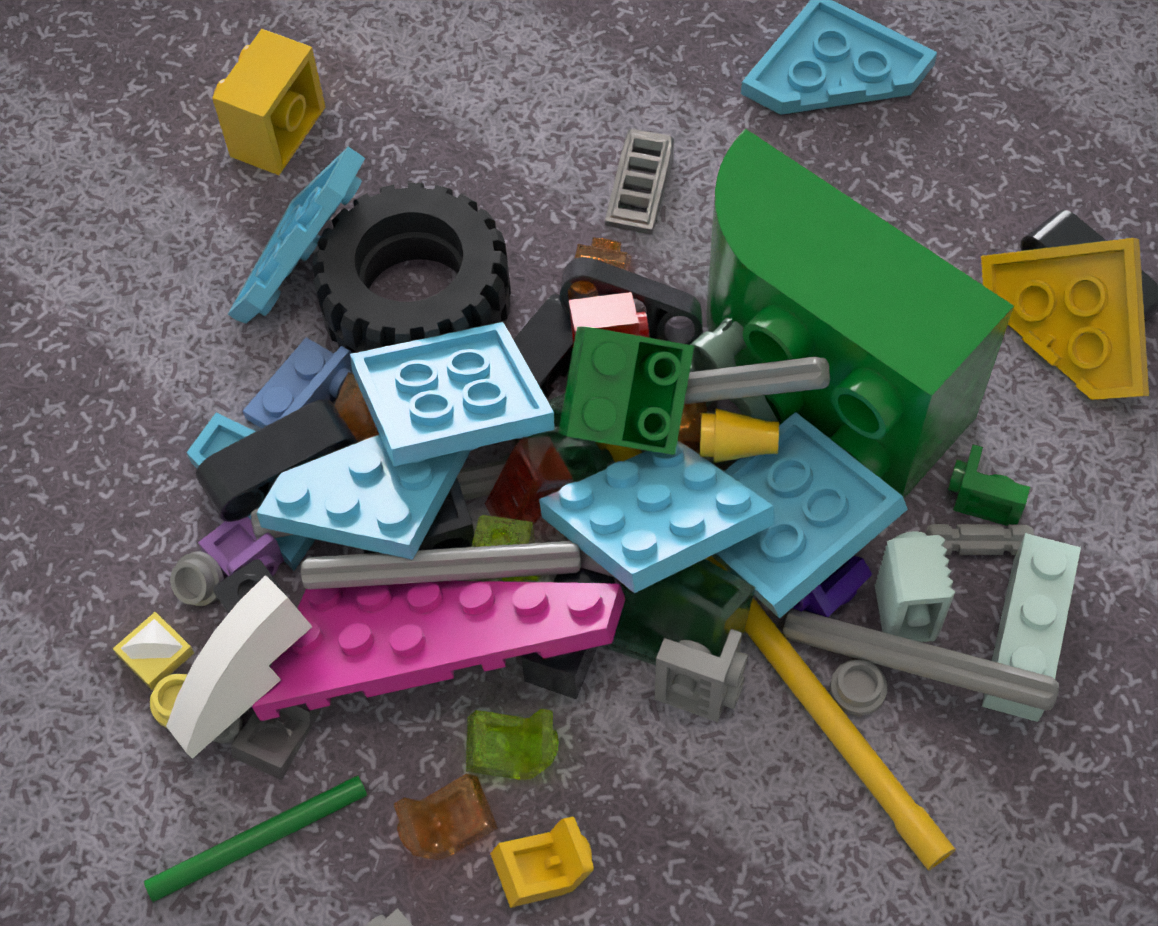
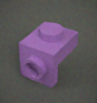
[198,517,284,578]

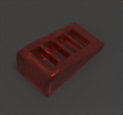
[485,437,573,545]

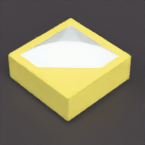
[113,612,194,690]

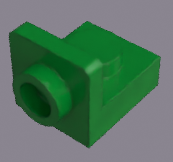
[948,444,1030,526]

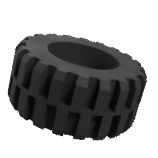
[312,183,511,354]

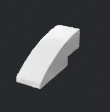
[166,575,312,759]

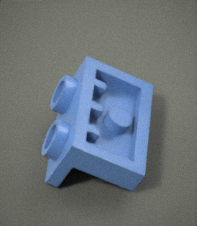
[243,337,356,429]

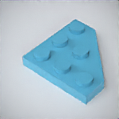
[741,0,937,115]
[228,146,365,323]
[257,434,471,560]

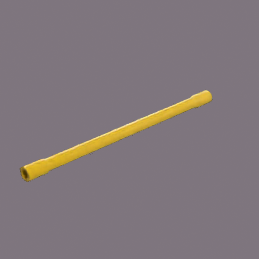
[596,442,956,871]

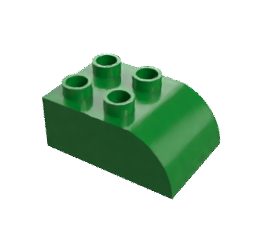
[706,129,1014,498]

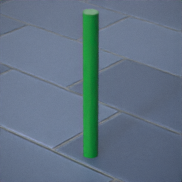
[144,775,368,903]

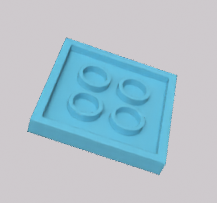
[350,322,554,467]
[711,412,908,618]
[539,440,775,593]

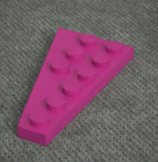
[252,581,625,721]

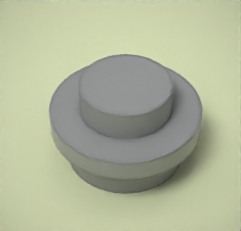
[170,551,224,606]
[830,660,887,716]

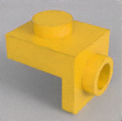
[490,817,594,908]

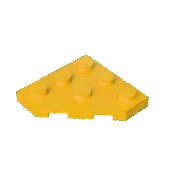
[981,238,1149,400]

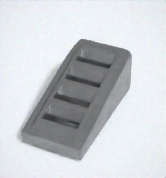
[605,129,675,234]

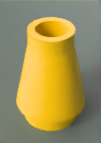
[700,408,779,463]

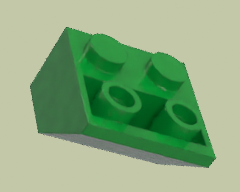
[558,326,694,455]

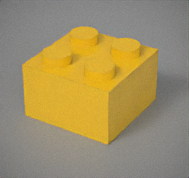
[212,29,325,175]

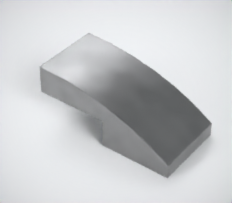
[231,703,322,780]

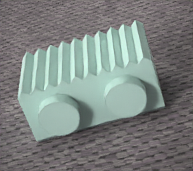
[874,531,955,642]

